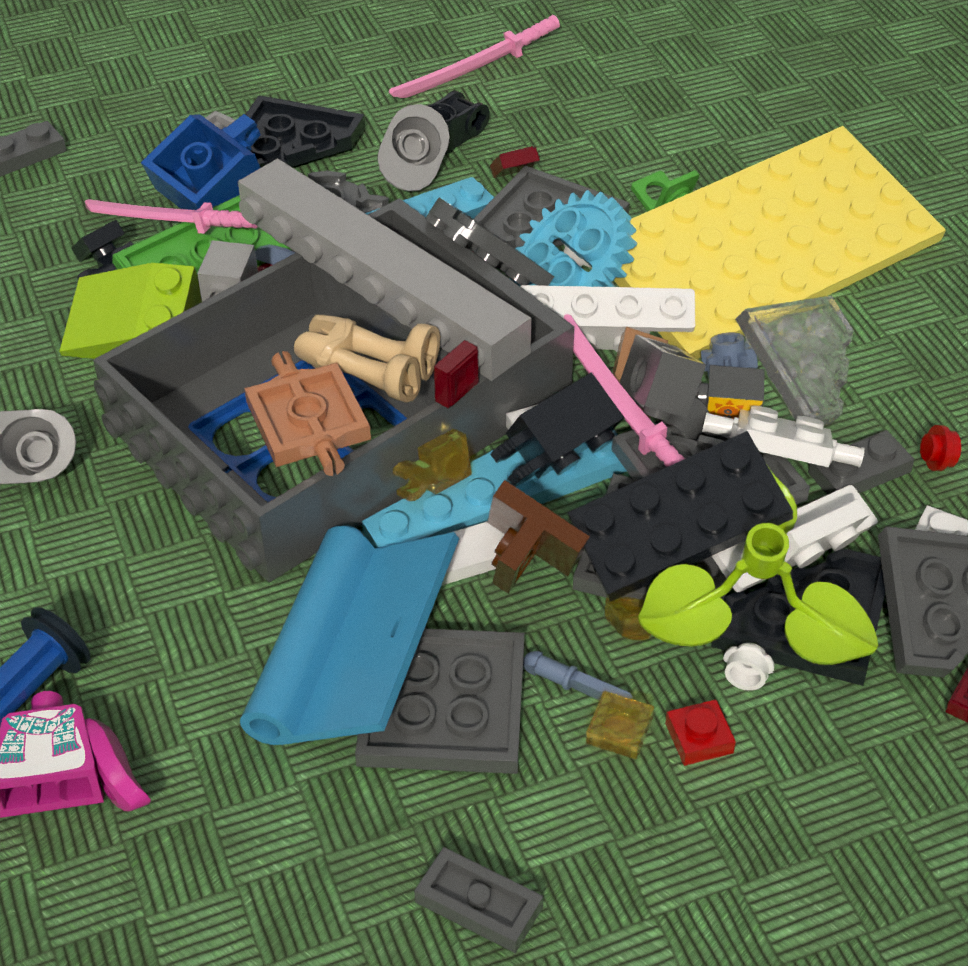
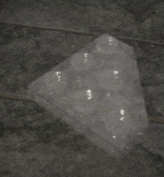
[735,295,854,425]

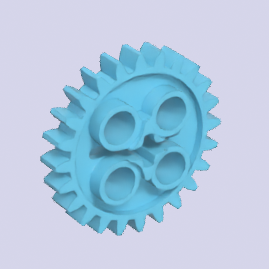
[509,190,637,287]

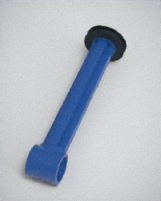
[0,607,91,726]

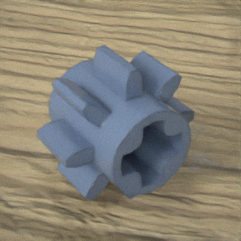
[701,332,758,378]

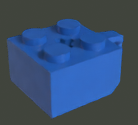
[141,114,261,210]

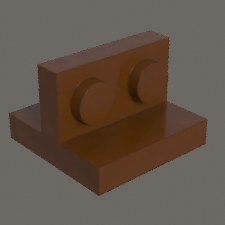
[487,480,590,594]

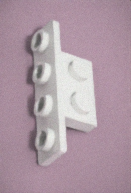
[520,285,695,352]
[712,485,878,592]

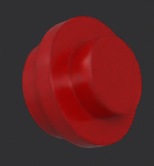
[920,425,961,471]

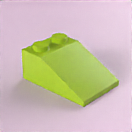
[59,263,202,359]

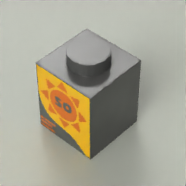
[698,365,765,419]

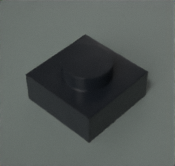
[71,220,125,262]

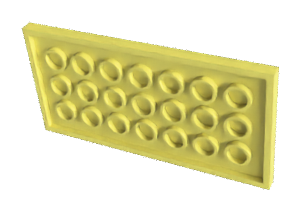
[614,126,946,359]

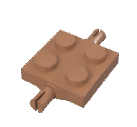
[244,351,371,476]

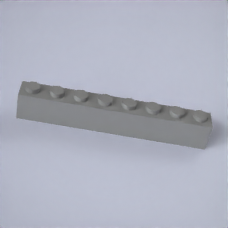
[238,158,531,381]

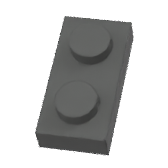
[0,120,67,177]
[808,430,914,495]
[414,847,544,953]

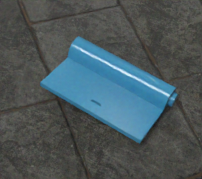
[240,526,459,745]

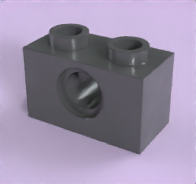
[619,335,706,421]

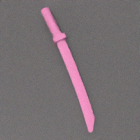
[389,15,560,98]
[85,199,258,234]
[564,314,685,467]

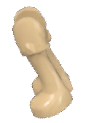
[294,315,440,403]

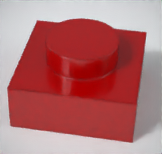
[665,699,736,766]

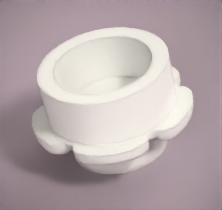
[723,643,775,690]

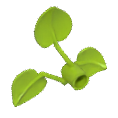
[638,465,878,665]

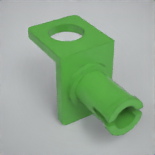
[631,170,700,211]

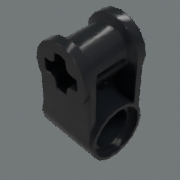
[428,90,490,154]

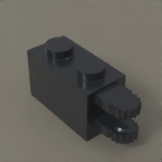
[490,372,624,487]

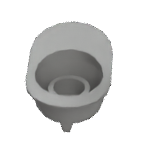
[377,104,450,192]
[0,409,77,484]

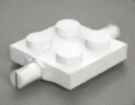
[702,406,865,467]

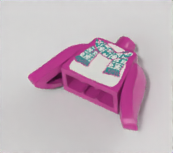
[0,691,151,818]

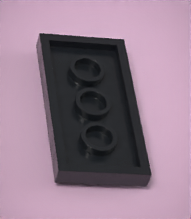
[567,431,793,602]

